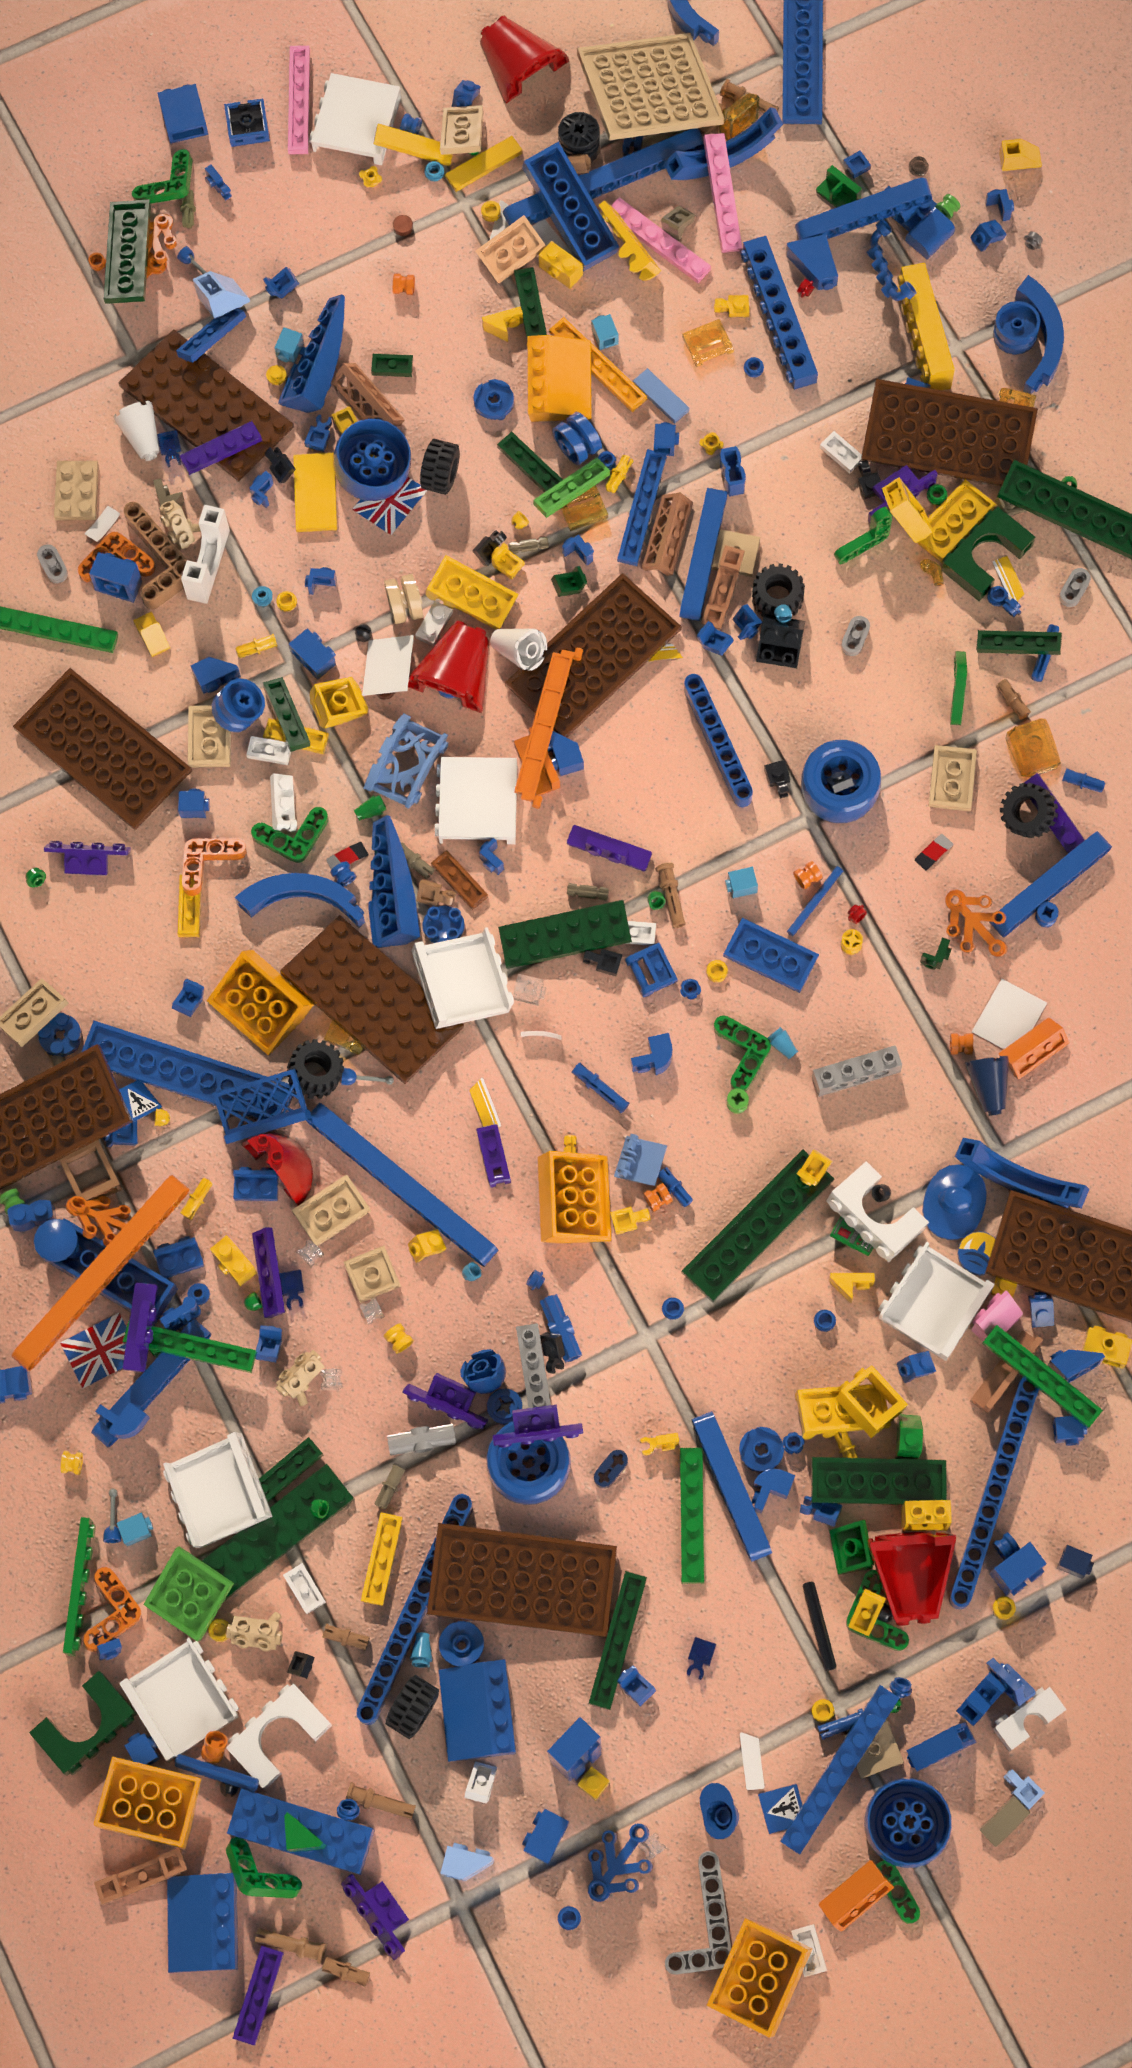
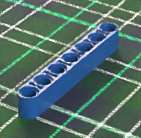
[795,178,932,240]
[679,488,728,621]
[684,674,753,807]
[989,831,1112,937]
[91,1319,212,1448]
[691,1411,772,1562]

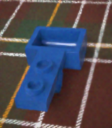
[885,186,955,260]

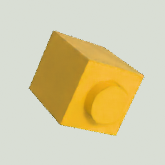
[578,1766,610,1801]

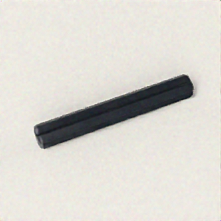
[803,1581,837,1671]

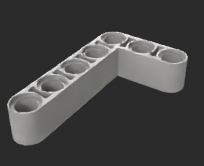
[665,1851,731,1975]

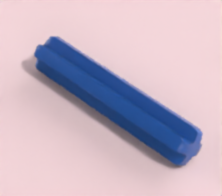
[1032,624,1059,682]

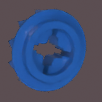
[487,1389,523,1425]

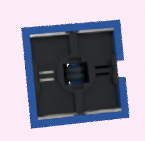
[224,98,270,147]

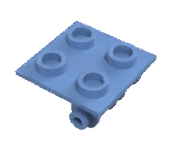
[614,1134,667,1186]

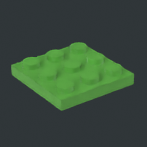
[143,1546,234,1642]

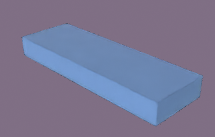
[633,368,690,424]

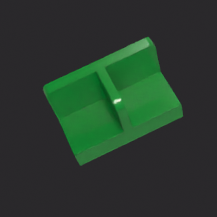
[816,165,862,208]

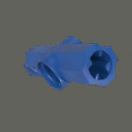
[540,1294,582,1363]

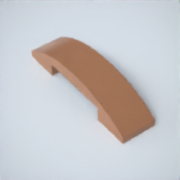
[701,545,745,630]
[94,1848,188,1905]

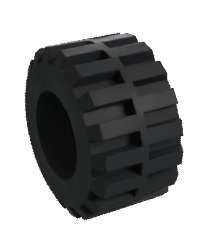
[420,439,460,495]
[752,563,805,617]
[1000,783,1058,838]
[287,1039,344,1099]
[385,1675,439,1739]

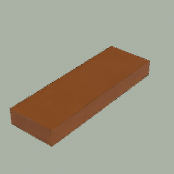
[431,850,488,910]

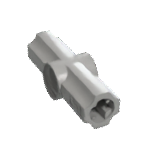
[387,1424,456,1455]

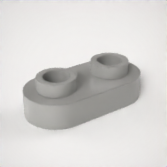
[37,544,68,583]
[1059,568,1091,607]
[841,616,870,656]

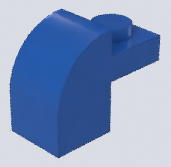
[631,1033,673,1075]
[95,1402,150,1439]
[752,1469,795,1514]
[956,1672,1007,1726]

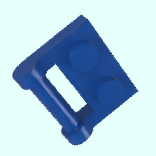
[625,942,678,997]
[160,1296,201,1331]

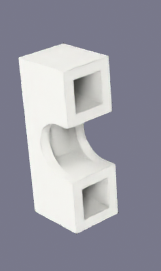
[993,1687,1067,1752]

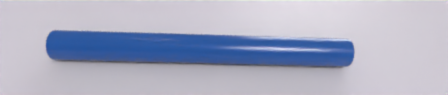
[787,866,843,936]

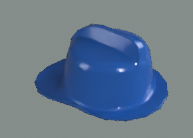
[700,1783,739,1839]

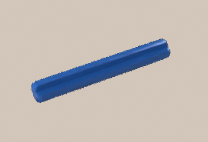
[174,1754,259,1792]

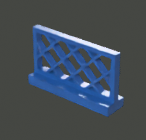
[213,1069,312,1144]

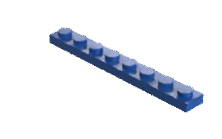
[780,1684,899,1855]

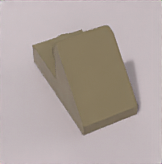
[661,206,696,241]
[153,478,184,506]

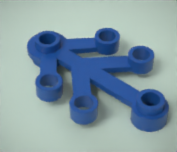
[588,1823,653,1902]

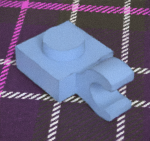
[1003,1769,1045,1810]

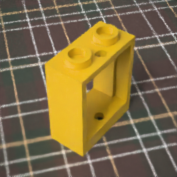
[882,477,933,543]
[835,1365,908,1438]
[901,1500,952,1532]

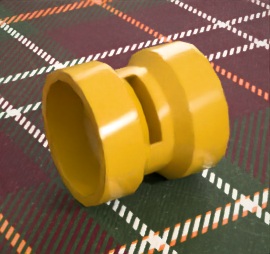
[383,1323,414,1354]

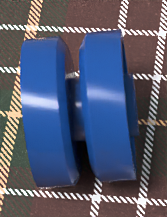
[993,301,1041,355]
[552,411,602,465]
[212,678,265,732]

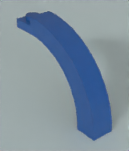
[666,0,719,46]
[664,107,783,180]
[1015,275,1064,397]
[234,873,365,928]
[955,1138,1089,1209]

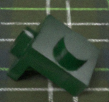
[551,566,587,597]
[920,937,952,970]

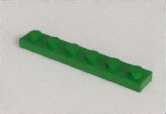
[0,606,119,653]
[123,1321,257,1373]
[982,1325,1103,1428]
[680,1448,704,1584]
[63,1517,96,1656]

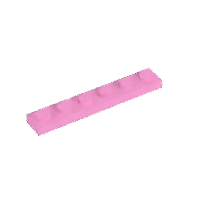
[288,46,310,154]
[703,133,742,253]
[611,197,711,283]

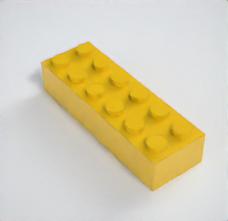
[897,262,955,391]

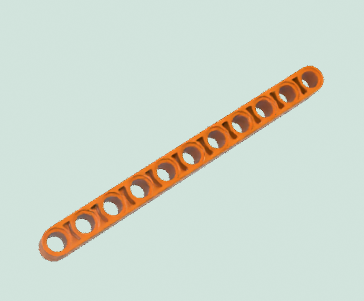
[12,1175,190,1371]

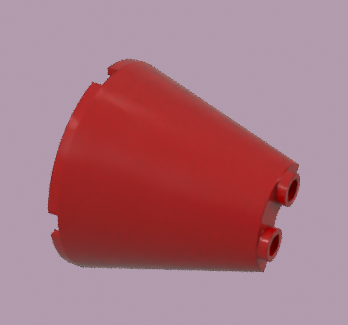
[480,15,569,103]
[408,621,489,713]
[241,1133,313,1206]
[868,1532,956,1626]

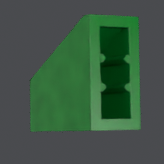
[895,1414,923,1459]

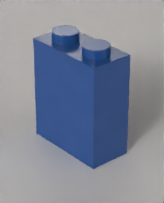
[157,84,208,144]

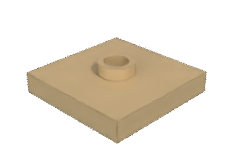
[712,529,760,577]
[344,1246,401,1303]
[844,1719,904,1779]

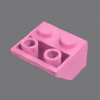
[971,1291,1023,1341]

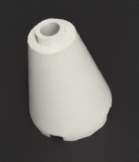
[114,401,160,461]
[490,628,547,670]

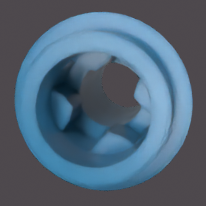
[768,1027,798,1059]
[410,1632,432,1668]

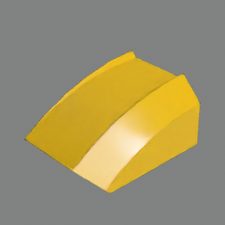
[309,677,368,728]

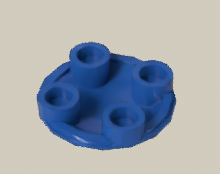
[422,905,465,943]
[34,1219,78,1262]

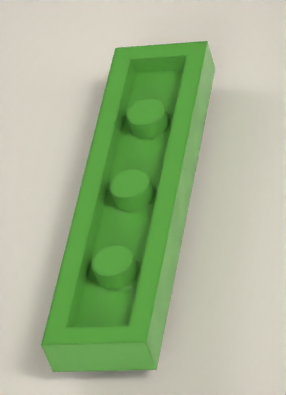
[533,457,610,518]

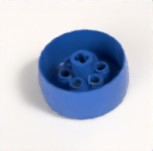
[333,419,411,501]
[801,740,881,823]
[486,1421,571,1505]
[864,1778,952,1868]

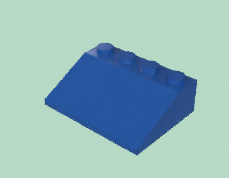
[439,1659,516,1762]
[167,1873,238,1973]

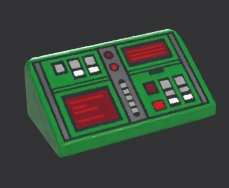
[830,1216,874,1256]

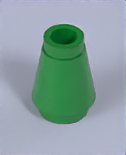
[354,795,387,821]

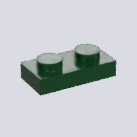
[371,354,413,377]

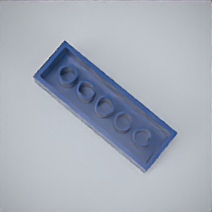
[522,142,619,272]
[43,1218,178,1326]
[547,1717,602,1782]
[227,1788,375,1875]

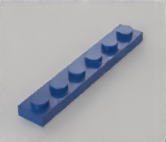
[617,449,667,566]

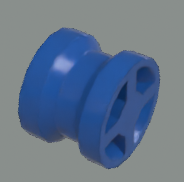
[400,113,422,135]
[330,861,357,887]
[1035,902,1059,927]
[992,1532,1020,1561]

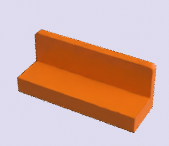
[514,727,560,796]
[999,1018,1070,1080]
[819,1860,894,1932]

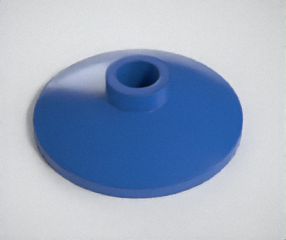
[439,1621,484,1666]

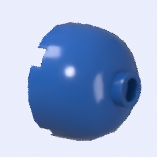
[460,1349,506,1394]

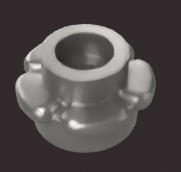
[1024,231,1043,250]

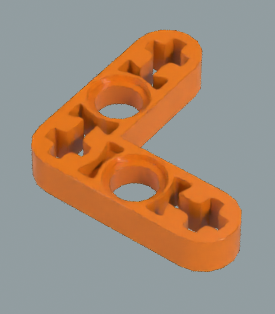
[78,532,156,582]
[182,839,247,896]
[83,1567,141,1652]

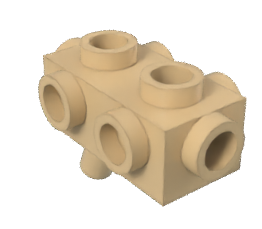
[159,500,201,549]
[276,1350,325,1406]
[226,1612,283,1651]

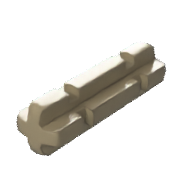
[508,537,549,554]
[567,883,609,900]

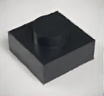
[826,771,854,793]
[287,1651,315,1679]

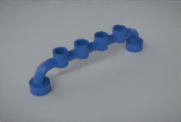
[867,219,917,301]

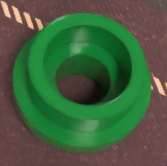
[927,484,947,505]
[25,868,46,888]

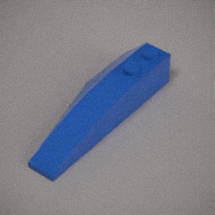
[278,294,345,413]
[368,815,420,948]

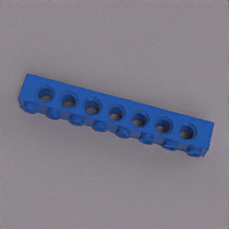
[740,236,818,390]

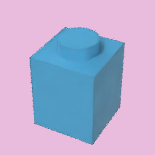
[591,314,619,350]
[274,327,304,364]
[725,866,758,899]
[117,1512,154,1547]

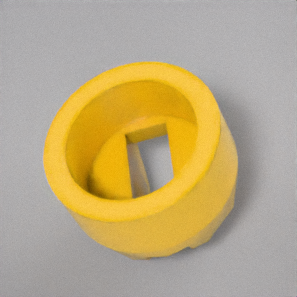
[511,511,529,529]
[154,1109,170,1127]

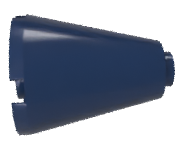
[965,1056,1009,1116]

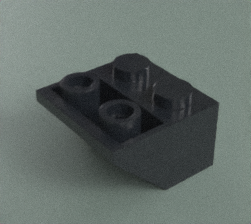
[756,614,805,669]

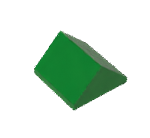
[829,1520,874,1575]
[284,1812,327,1852]

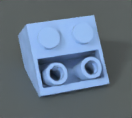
[192,271,250,318]
[440,1843,494,1881]

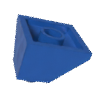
[1048,1349,1105,1383]

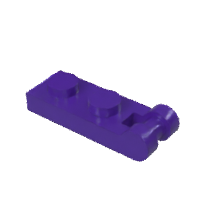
[476,1124,511,1188]

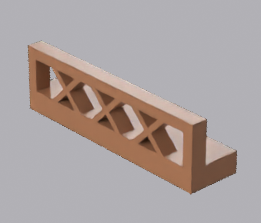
[331,363,405,426]
[642,492,693,576]
[970,1330,1043,1414]

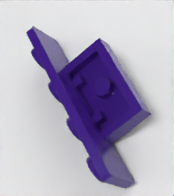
[868,465,938,523]
[567,825,652,871]
[44,841,131,875]
[123,1283,158,1372]
[402,1373,488,1429]
[493,1404,583,1448]
[341,1874,409,1960]

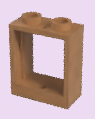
[59,1140,123,1201]

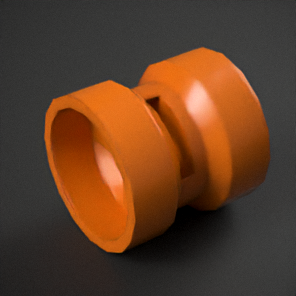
[392,273,415,295]
[793,861,823,890]
[950,1033,973,1055]
[643,1183,673,1212]
[201,1731,228,1764]

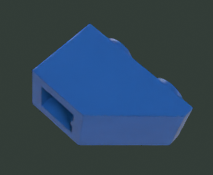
[190,657,241,694]
[548,731,584,776]

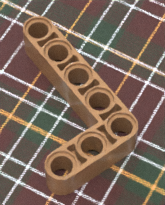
[124,502,187,609]

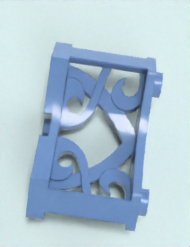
[364,713,449,809]

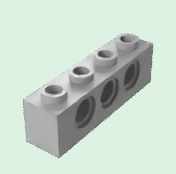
[812,1045,902,1097]
[516,1323,551,1408]

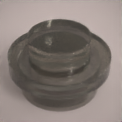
[909,156,929,176]

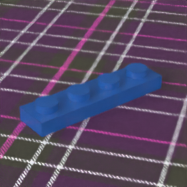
[176,308,246,363]

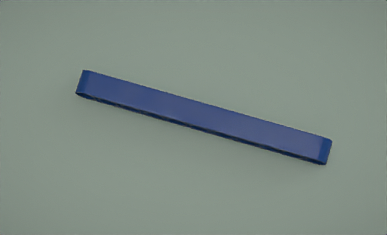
[502,128,705,226]
[306,1102,499,1267]
[949,1377,1039,1610]
[356,1494,473,1725]

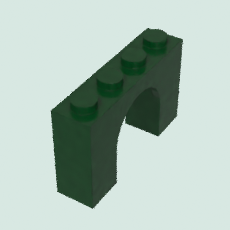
[942,507,1035,601]
[29,1671,137,1776]

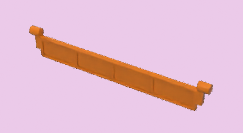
[514,648,583,809]

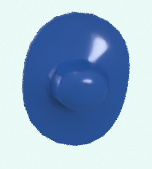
[922,1164,987,1240]

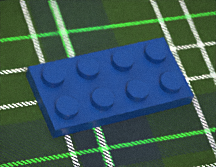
[723,918,819,993]

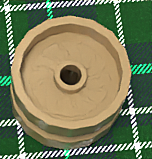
[384,574,424,625]

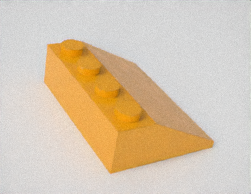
[527,335,592,422]
[206,950,314,1055]
[538,1151,611,1244]
[93,1757,201,1850]
[706,1918,813,2038]

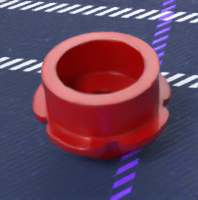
[797,279,815,298]
[848,904,867,924]

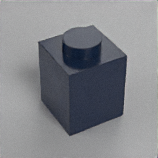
[1057,1545,1094,1579]

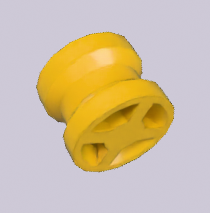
[841,929,863,955]
[60,1451,83,1475]

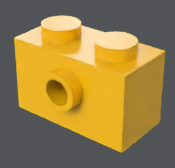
[538,241,583,289]
[210,1235,257,1287]
[1082,1326,1132,1369]

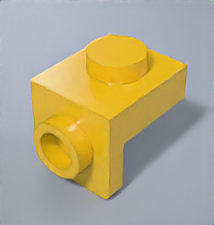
[491,543,524,580]
[797,1149,832,1186]
[408,1229,447,1263]

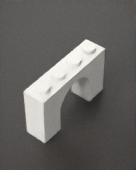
[181,505,230,604]
[826,1162,929,1262]
[226,1683,332,1790]

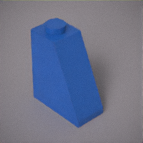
[786,234,838,290]
[906,1722,977,1771]

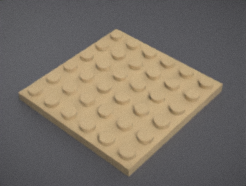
[577,33,725,140]

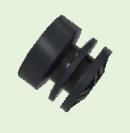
[558,112,600,163]

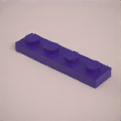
[179,421,262,475]
[1024,773,1085,853]
[252,1227,285,1318]
[232,1946,284,2046]

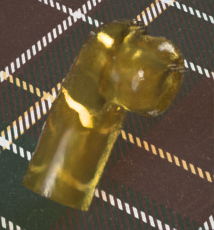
[920,559,944,586]

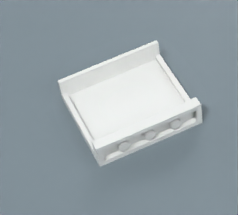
[309,73,401,165]
[435,757,518,845]
[411,927,514,1029]
[878,1242,995,1361]
[163,1432,273,1548]
[119,1638,239,1762]

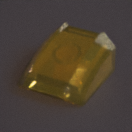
[718,93,760,141]
[1005,718,1061,777]

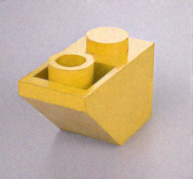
[999,139,1042,171]

